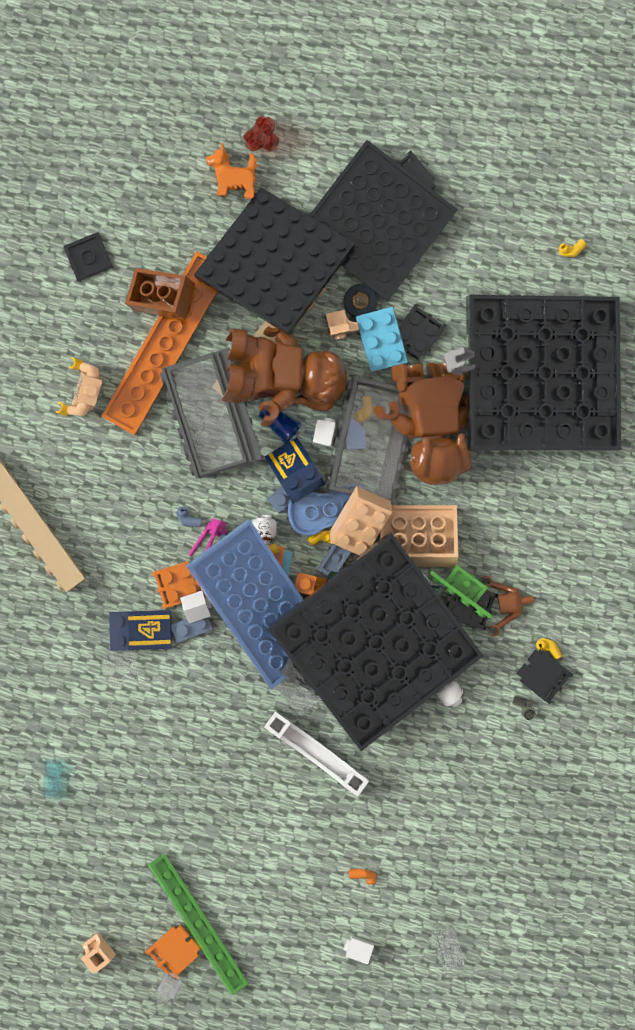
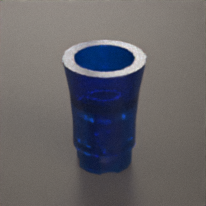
[258,410,302,444]

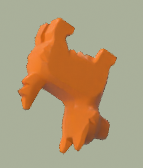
[206,143,258,200]

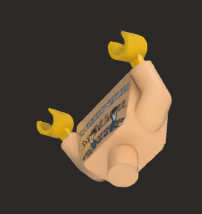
[55,357,102,416]

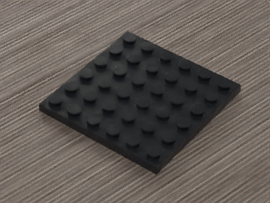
[309,140,458,301]
[194,187,355,336]

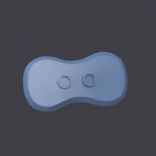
[288,484,366,536]

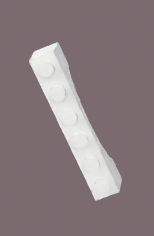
[264,710,369,797]

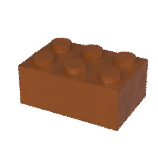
[125,268,195,320]

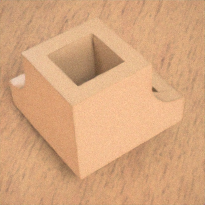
[326,310,359,340]
[81,932,116,973]

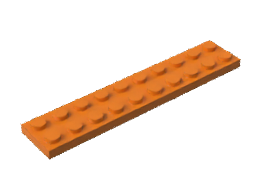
[101,251,217,436]

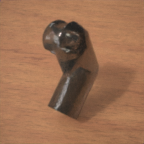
[512,695,536,720]

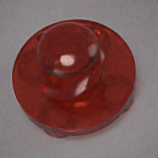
[243,115,279,152]

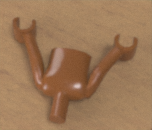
[482,576,534,636]

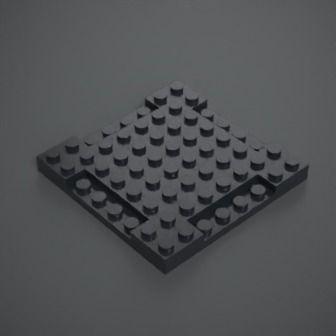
[466,294,621,451]
[266,532,483,751]

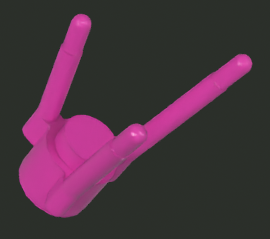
[189,518,228,556]

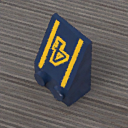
[264,438,325,504]
[109,610,172,651]

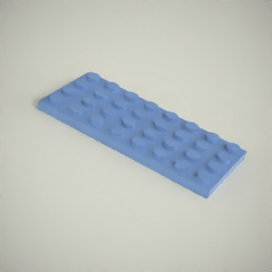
[186,519,303,689]

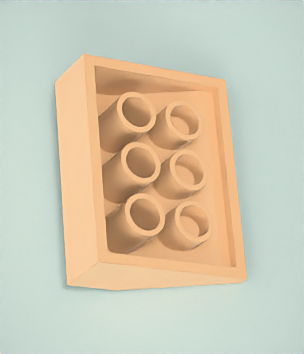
[380,505,458,567]

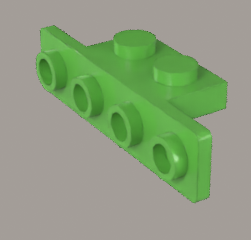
[428,564,492,619]

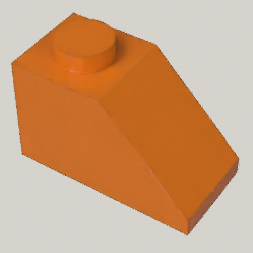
[295,572,329,595]

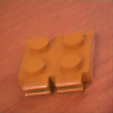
[152,561,203,609]
[145,924,201,981]

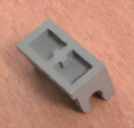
[443,347,476,376]

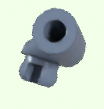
[176,506,202,527]

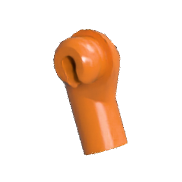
[349,869,377,885]

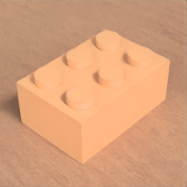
[330,486,392,555]

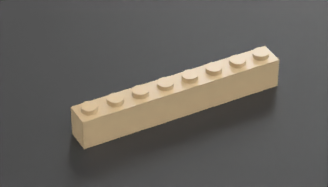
[0,459,87,592]

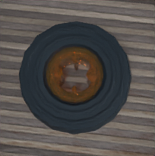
[343,284,377,318]

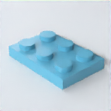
[356,306,408,372]

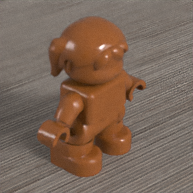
[221,326,347,426]
[374,362,472,485]

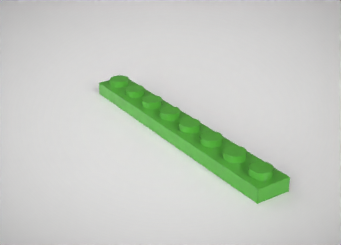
[148,853,248,995]

